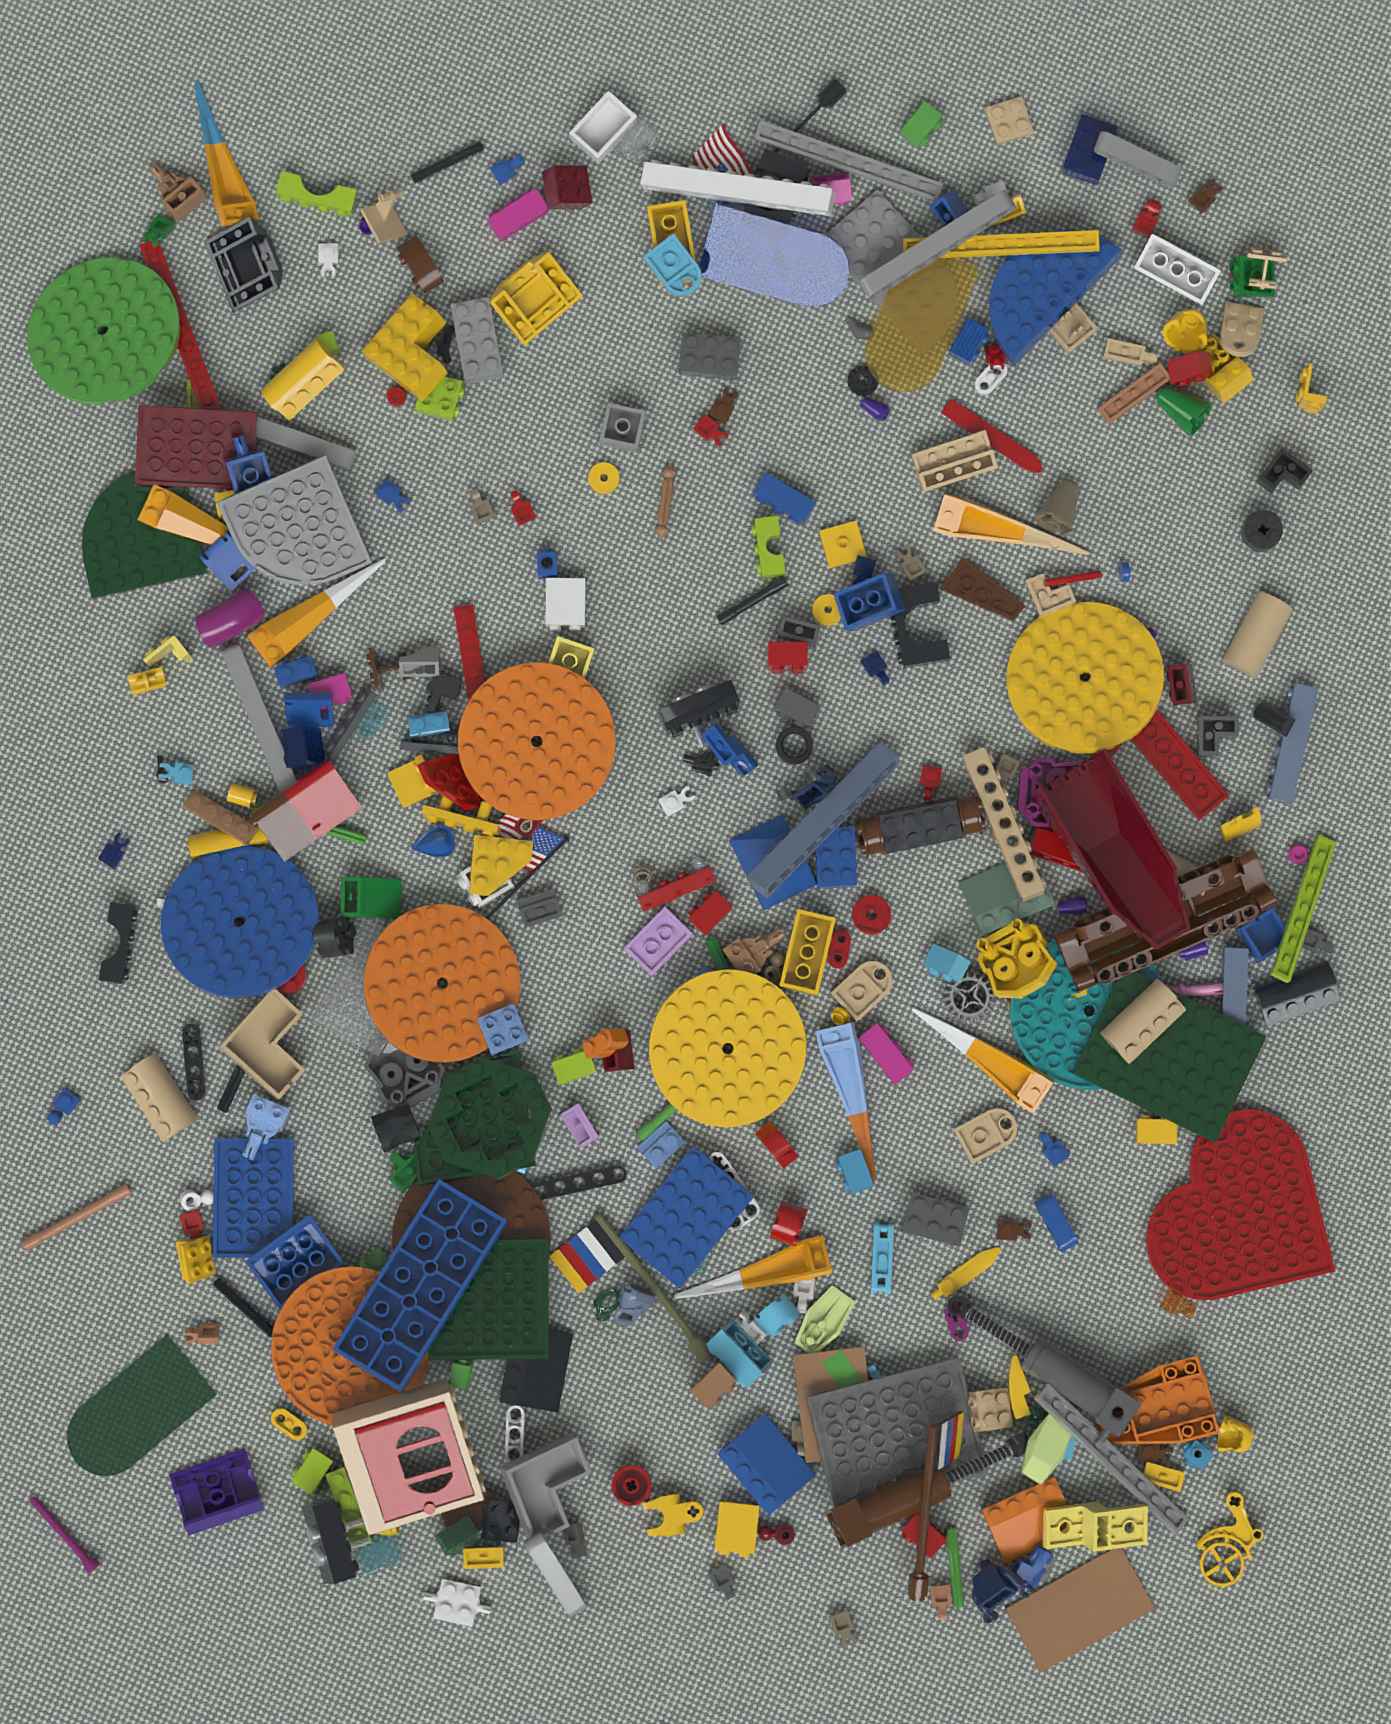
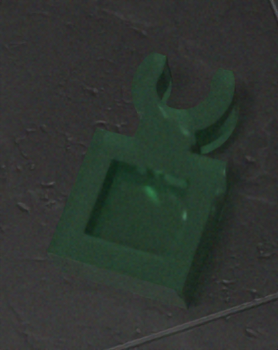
[1025,1408,1048,1429]

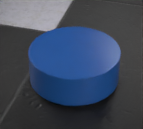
[1119,562,1130,582]

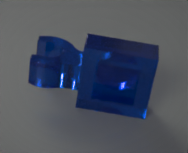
[860,650,890,686]

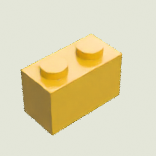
[1135,1115,1177,1145]

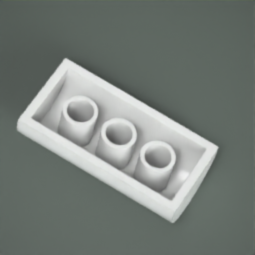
[1134,233,1221,305]

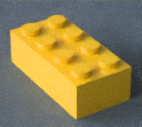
[647,200,696,287]
[779,909,836,996]

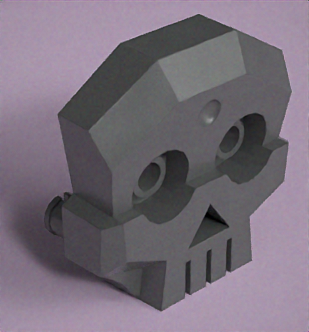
[364,1039,445,1108]

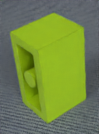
[551,1048,597,1086]
[291,1448,335,1495]

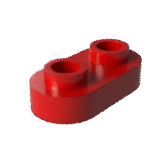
[828,929,851,969]

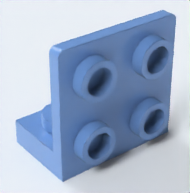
[477,1004,528,1055]

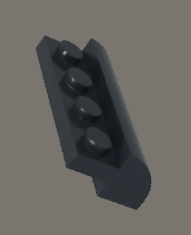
[1253,961,1341,1027]

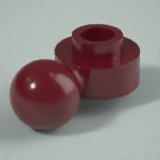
[758,1524,795,1545]

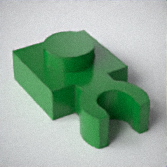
[144,215,175,247]

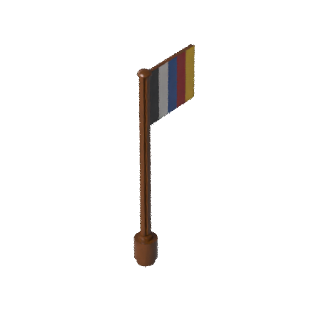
[907,1411,964,1602]

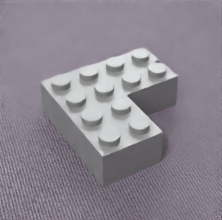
[499,1434,591,1539]

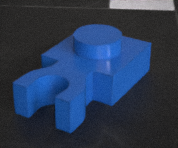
[374,478,411,513]

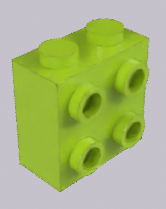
[415,377,466,422]

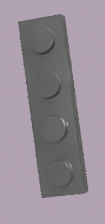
[322,688,377,761]

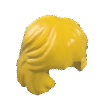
[1217,1416,1254,1453]

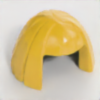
[1162,309,1208,354]

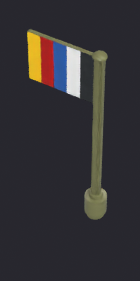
[549,1212,713,1363]

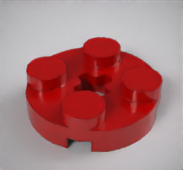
[852,895,891,935]

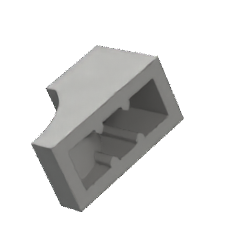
[399,647,440,677]

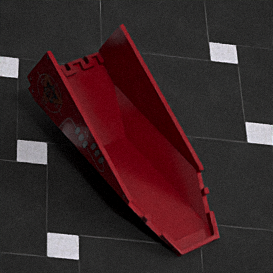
[1030,748,1191,950]

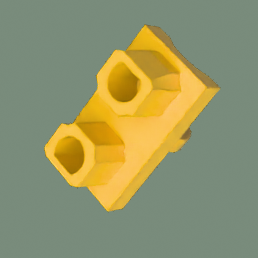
[127,667,167,695]

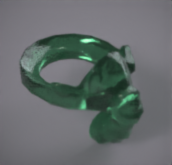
[594,1289,620,1322]

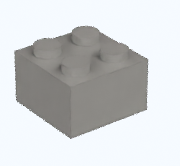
[599,403,646,453]

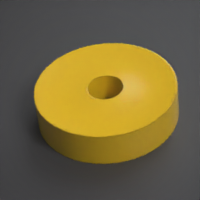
[588,462,620,494]
[812,594,841,626]

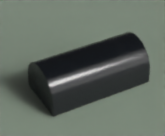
[1253,702,1296,737]

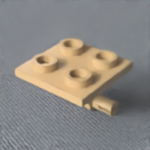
[360,189,408,244]
[1245,246,1287,290]

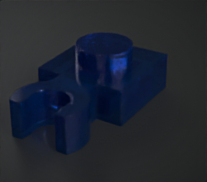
[852,554,877,586]
[98,833,130,870]

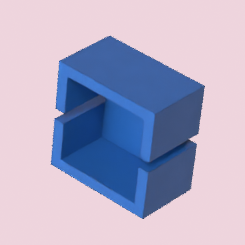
[1236,907,1286,963]

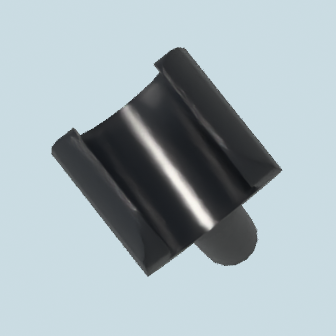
[156,755,168,783]

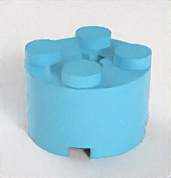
[753,1293,800,1338]

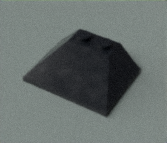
[205,216,283,313]

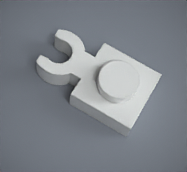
[318,243,338,278]
[658,786,695,817]
[735,1311,767,1345]

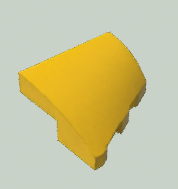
[1219,807,1262,843]

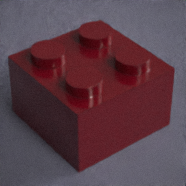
[542,165,592,210]

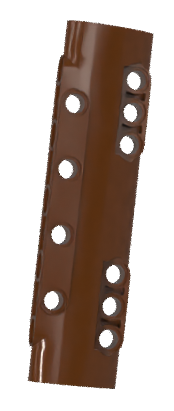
[1054,849,1278,992]

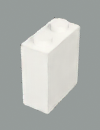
[545,578,586,631]

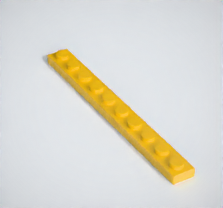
[903,230,1099,258]

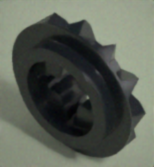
[847,365,879,396]

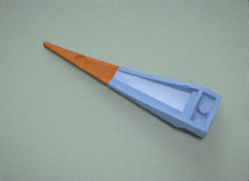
[815,1023,876,1181]

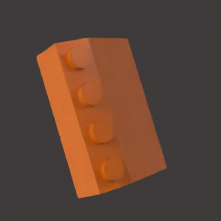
[981,1476,1067,1564]

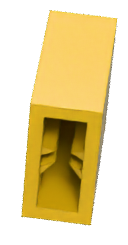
[714,1501,759,1557]

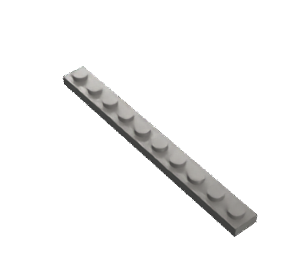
[753,120,944,202]
[1034,1383,1189,1534]

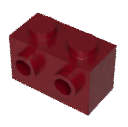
[1167,664,1197,706]

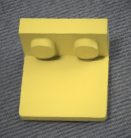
[143,635,193,668]

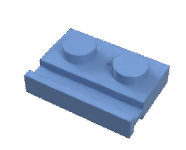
[637,1121,685,1169]

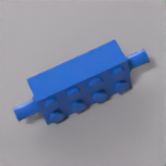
[224,435,272,494]

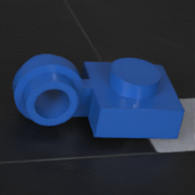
[47,1088,81,1126]

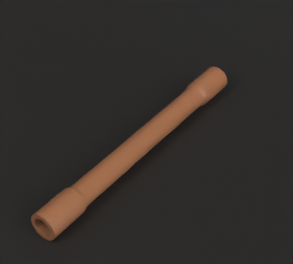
[21,1184,132,1251]

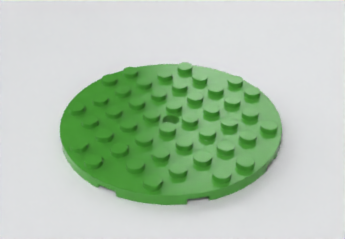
[27,257,180,405]

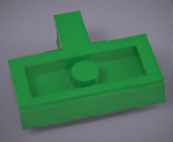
[388,1151,417,1193]

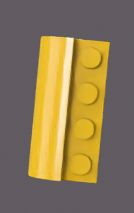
[261,338,345,420]

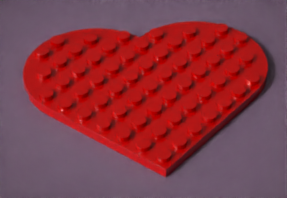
[1146,1109,1336,1300]

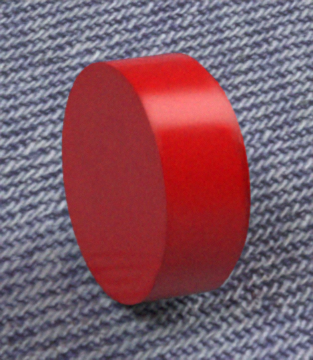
[387,387,407,407]

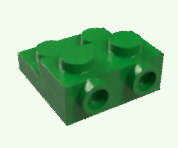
[1229,255,1275,298]

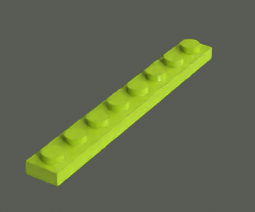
[1270,834,1336,983]

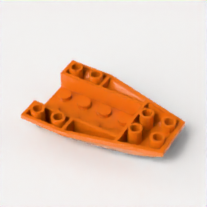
[1091,1355,1220,1444]

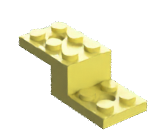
[1043,1501,1148,1552]

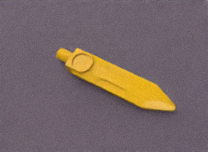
[931,1247,1001,1300]

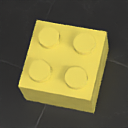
[548,636,595,679]

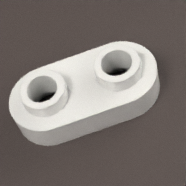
[974,365,1007,396]

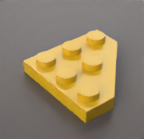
[469,835,533,896]

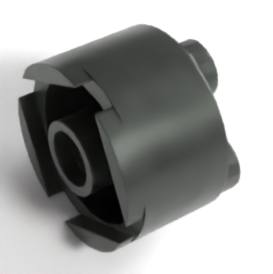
[1241,510,1283,553]
[313,916,356,958]

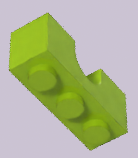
[751,516,786,579]

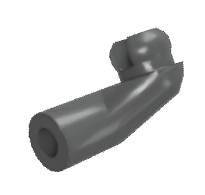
[847,318,875,340]

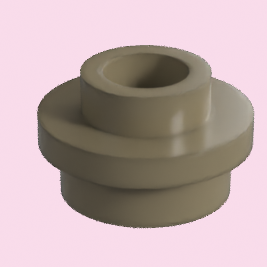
[633,866,653,885]

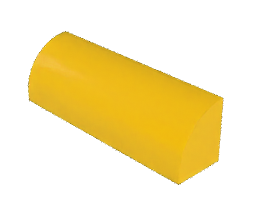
[188,822,270,859]

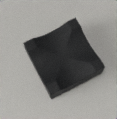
[371,1104,421,1153]

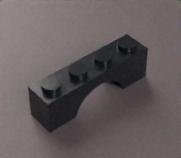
[99,902,138,985]

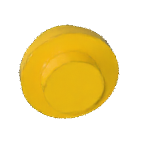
[831,1007,850,1026]

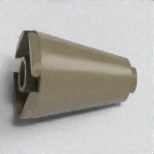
[1035,479,1079,536]

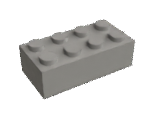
[450,297,504,384]

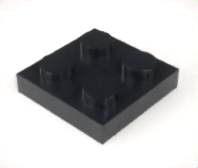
[481,1499,520,1543]

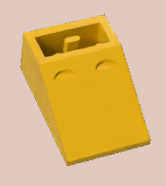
[1187,334,1254,404]

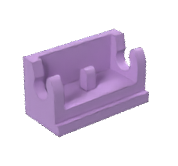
[560,1103,599,1149]

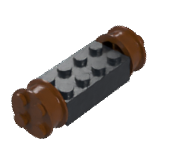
[854,792,986,859]

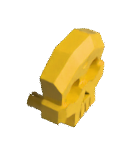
[976,919,1057,998]

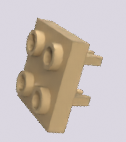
[1049,303,1098,355]

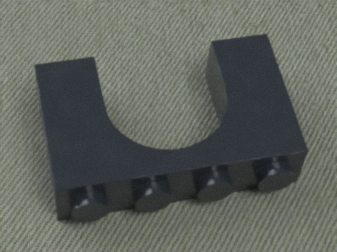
[740,149,811,240]
[890,582,950,669]

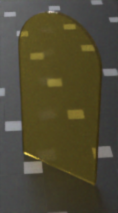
[865,258,980,392]

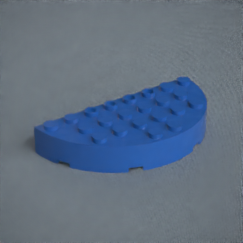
[989,230,1122,366]

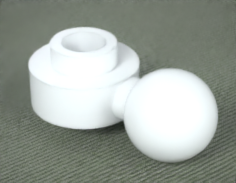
[180,1189,214,1211]

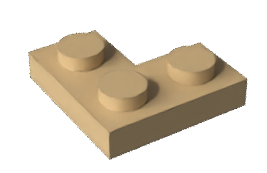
[1025,573,1076,617]

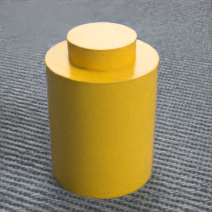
[227,783,258,808]

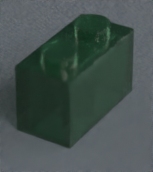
[434,1514,481,1557]

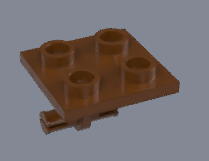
[366,647,411,691]

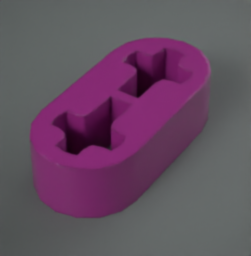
[944,1305,969,1341]

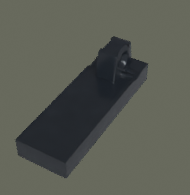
[400,732,459,754]

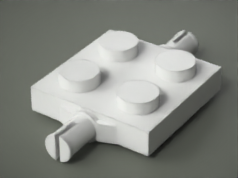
[423,1579,491,1627]

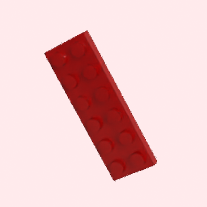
[1130,710,1229,821]

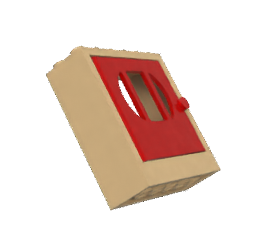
[332,1378,486,1535]

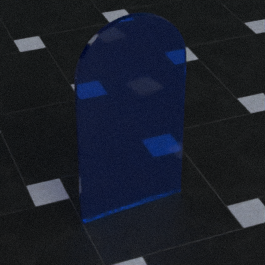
[699,203,849,307]

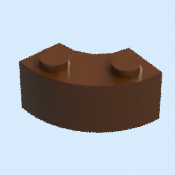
[396,236,444,294]

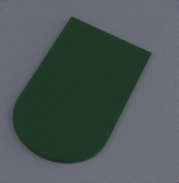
[67,1335,217,1476]

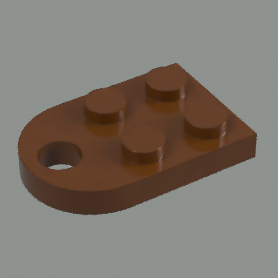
[441,1490,499,1541]

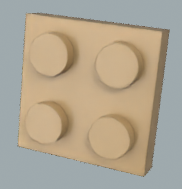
[985,96,1034,145]

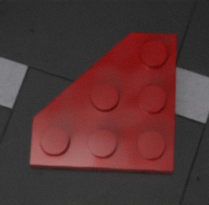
[417,754,483,811]

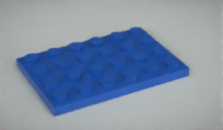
[213,1138,294,1258]
[620,1146,755,1289]

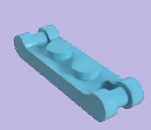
[871,1222,894,1294]

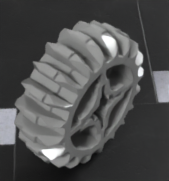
[942,971,996,1024]

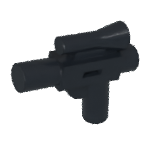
[435,325,455,363]
[683,749,720,777]

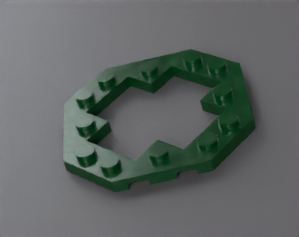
[428,1057,552,1180]

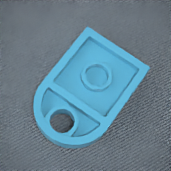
[643,234,701,297]

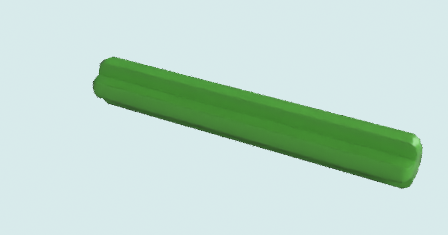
[946,1528,964,1608]

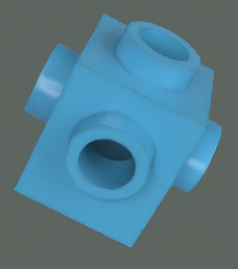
[1181,1439,1214,1471]

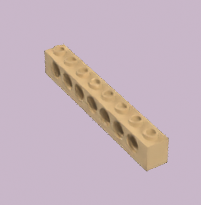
[962,747,1047,903]

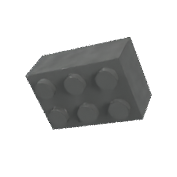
[679,332,741,381]
[901,1193,970,1247]

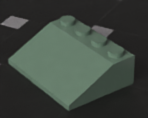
[958,855,1056,937]

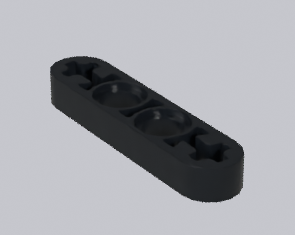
[182,1024,206,1101]

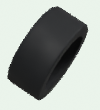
[776,726,813,765]

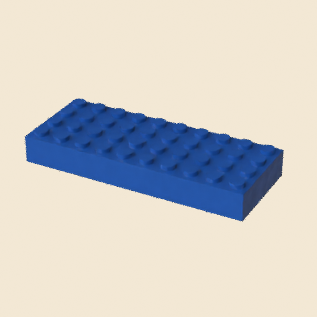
[332,1179,508,1394]

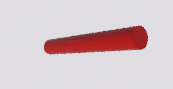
[1044,570,1102,587]

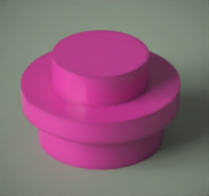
[1288,844,1308,864]

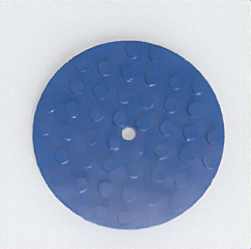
[161,846,319,999]

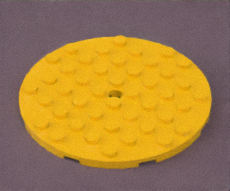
[1006,602,1164,754]
[648,969,806,1127]

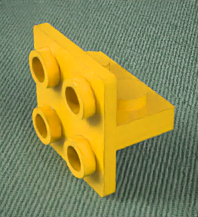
[176,1236,216,1284]

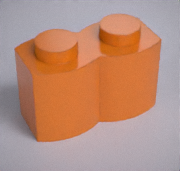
[582,1028,629,1058]

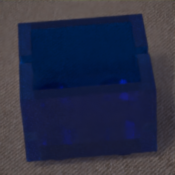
[281,725,325,770]

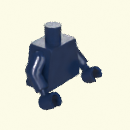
[972,1559,1034,1624]

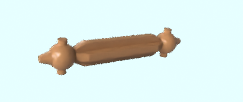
[654,463,677,540]

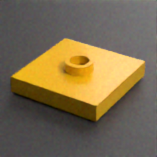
[819,520,867,569]

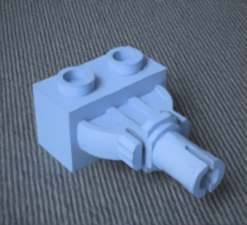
[242,1094,290,1160]

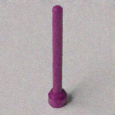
[30,1497,101,1574]

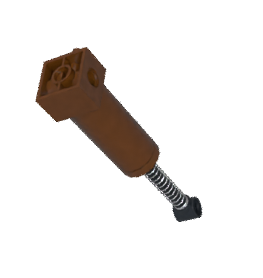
[825,1432,1029,1549]

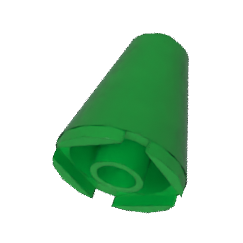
[1156,386,1212,436]

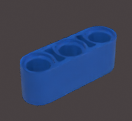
[1034,1193,1079,1253]

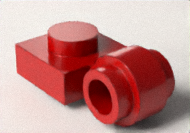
[1132,199,1163,238]

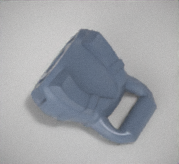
[614,1284,655,1326]

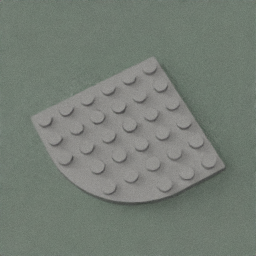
[217,455,372,585]

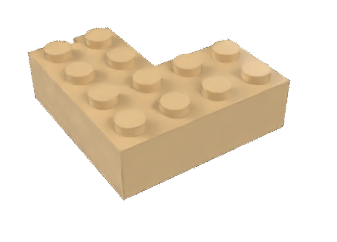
[218,989,305,1100]

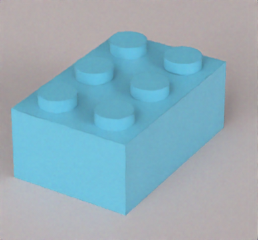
[706,1319,773,1388]

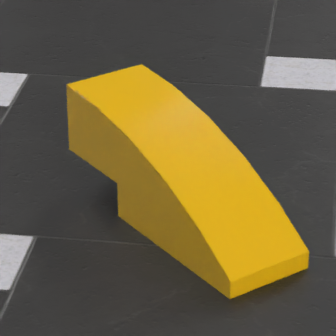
[1008,1355,1031,1420]

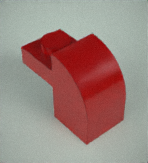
[755,1121,799,1169]

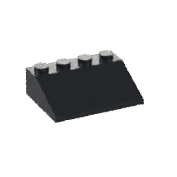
[499,1330,573,1413]

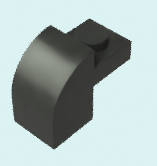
[425,676,463,713]

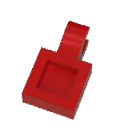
[510,490,536,526]
[919,765,942,801]

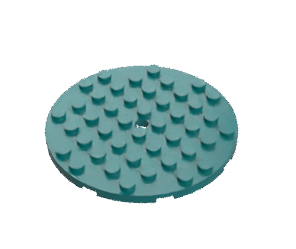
[1010,940,1163,1090]

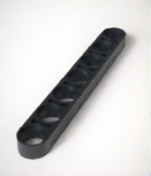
[530,1165,627,1200]

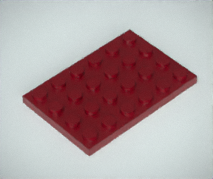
[135,405,257,489]

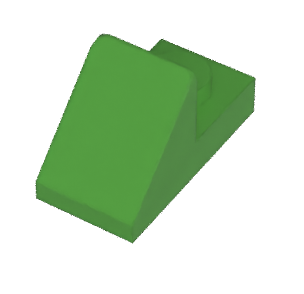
[353,1247,388,1272]

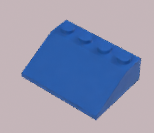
[245,1215,345,1310]
[718,1413,817,1515]

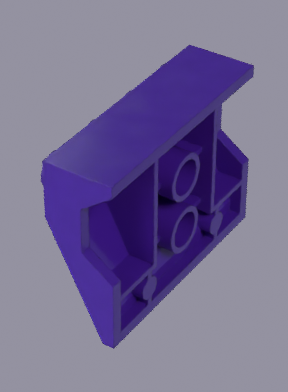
[169,1449,265,1535]

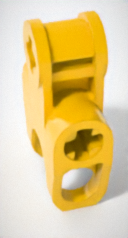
[642,1493,704,1536]

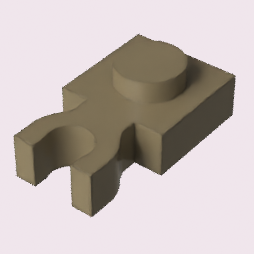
[895,544,927,582]
[829,1610,857,1648]

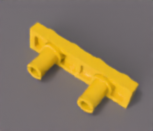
[422,796,501,837]

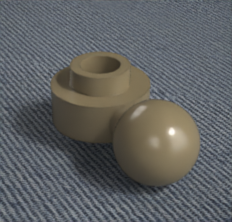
[760,952,785,985]

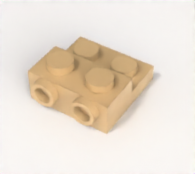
[968,1387,1013,1432]

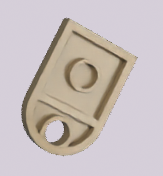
[1220,301,1264,357]
[830,961,892,1022]
[953,1108,1017,1165]

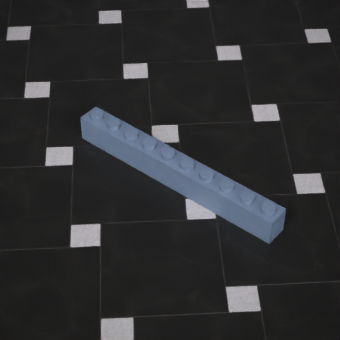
[747,742,900,898]

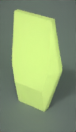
[794,1285,855,1353]
[1021,1413,1072,1484]

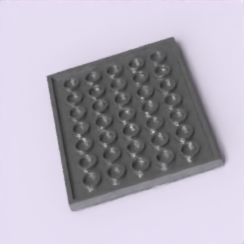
[806,1357,989,1508]

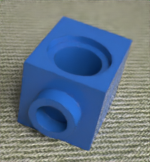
[537,549,558,579]

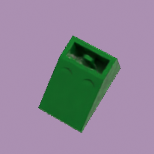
[341,877,402,919]

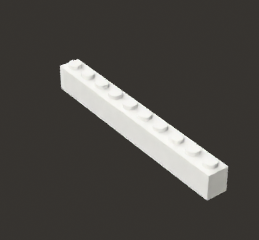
[640,160,836,216]

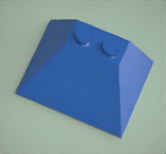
[729,815,817,911]

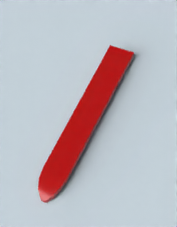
[941,399,1043,473]

